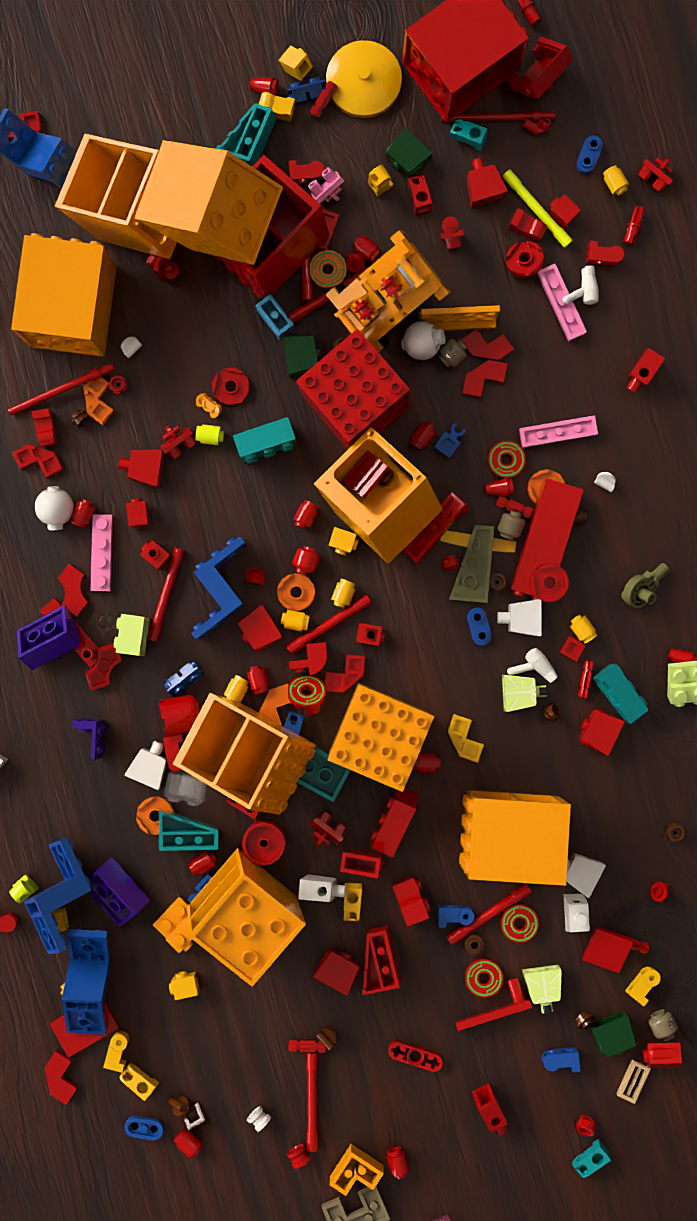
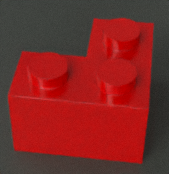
[392,875,431,927]

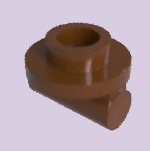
[316,1028,338,1051]
[168,1097,190,1117]

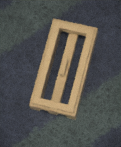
[616,1059,651,1104]

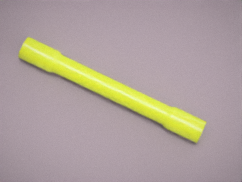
[502,169,573,248]

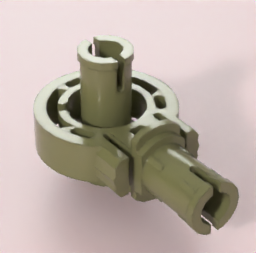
[621,563,670,608]

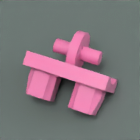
[308,167,344,204]

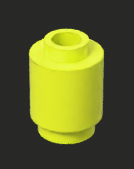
[196,424,224,446]

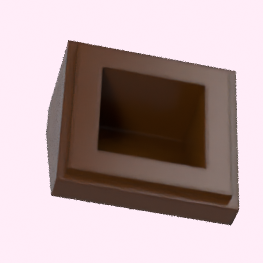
[183,1103,209,1132]

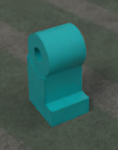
[449,119,488,152]
[572,1138,611,1178]

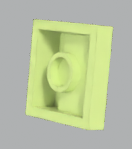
[667,661,697,707]

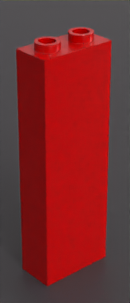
[510,478,584,603]

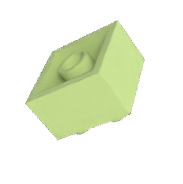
[114,614,150,656]

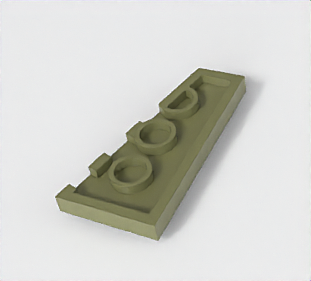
[449,525,494,603]

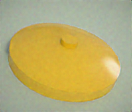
[326,41,402,118]

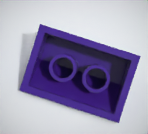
[17,605,81,670]
[88,857,150,928]

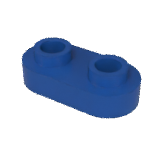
[576,136,603,174]
[467,608,491,645]
[124,1115,164,1141]

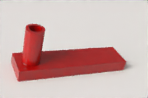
[404,492,469,563]
[40,598,99,668]
[455,977,532,1031]

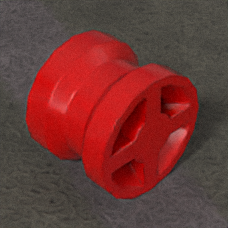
[286,1144,311,1169]

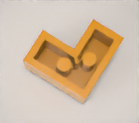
[330,1144,384,1196]

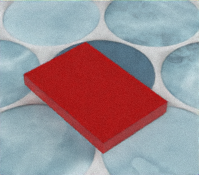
[50,1001,120,1058]

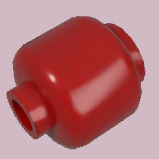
[292,546,320,576]

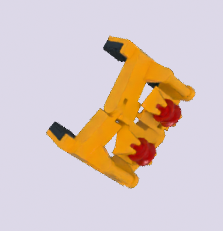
[326,230,451,352]

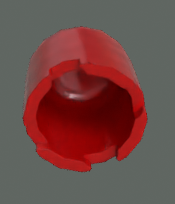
[159,695,204,738]

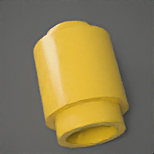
[603,165,629,196]
[331,579,355,608]
[281,610,309,632]
[570,614,597,644]
[224,675,249,703]

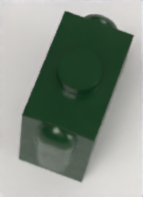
[385,127,433,178]
[283,334,321,378]
[590,1011,637,1058]

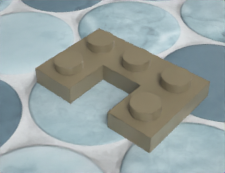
[321,1185,390,1221]

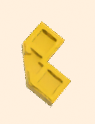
[447,714,484,763]

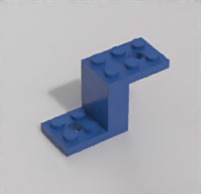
[0,108,77,189]
[191,537,247,640]
[24,837,91,954]
[61,929,111,1035]

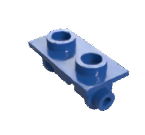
[287,77,326,103]
[164,661,205,697]

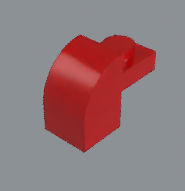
[289,642,327,675]

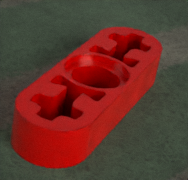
[388,1040,443,1072]

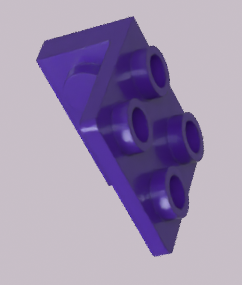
[72,718,106,761]

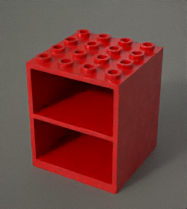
[402,0,529,124]
[212,155,329,299]
[296,328,411,450]

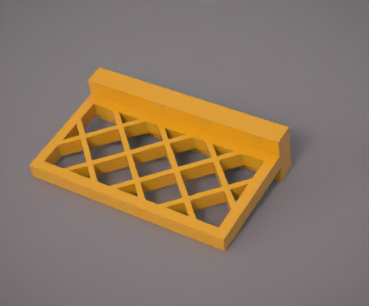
[419,305,500,331]

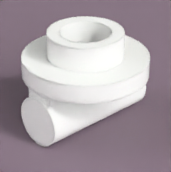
[121,337,142,358]
[594,472,616,492]

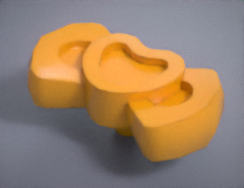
[196,393,222,418]

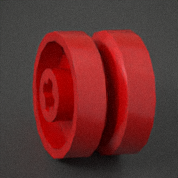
[242,819,286,866]

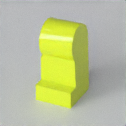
[9,874,39,904]

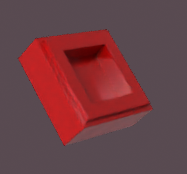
[559,636,586,662]

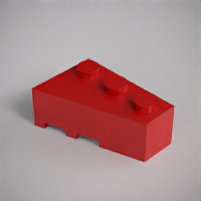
[371,788,419,857]
[362,925,403,995]

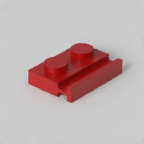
[342,450,390,499]

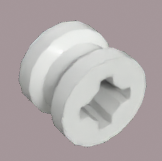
[247,1106,271,1132]

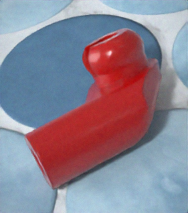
[522,118,551,135]

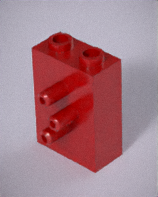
[506,37,573,99]

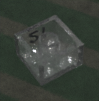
[164,770,209,806]

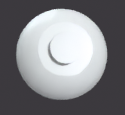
[401,321,445,360]
[35,486,74,530]

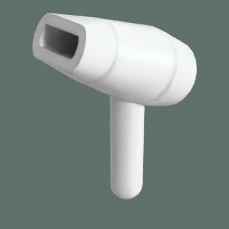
[562,266,599,305]
[507,648,557,683]

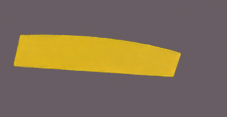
[441,531,516,552]

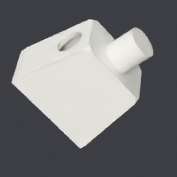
[497,599,541,636]
[124,741,167,790]
[566,853,606,898]
[298,874,346,902]
[564,893,590,932]

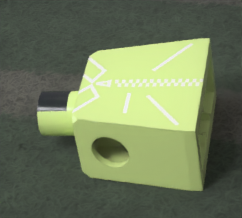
[502,675,547,712]
[522,965,561,1013]

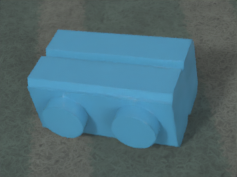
[256,294,295,340]

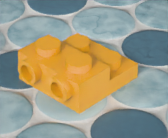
[153,896,193,953]

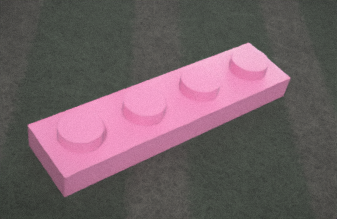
[537,264,587,342]
[519,415,598,448]
[91,514,113,591]

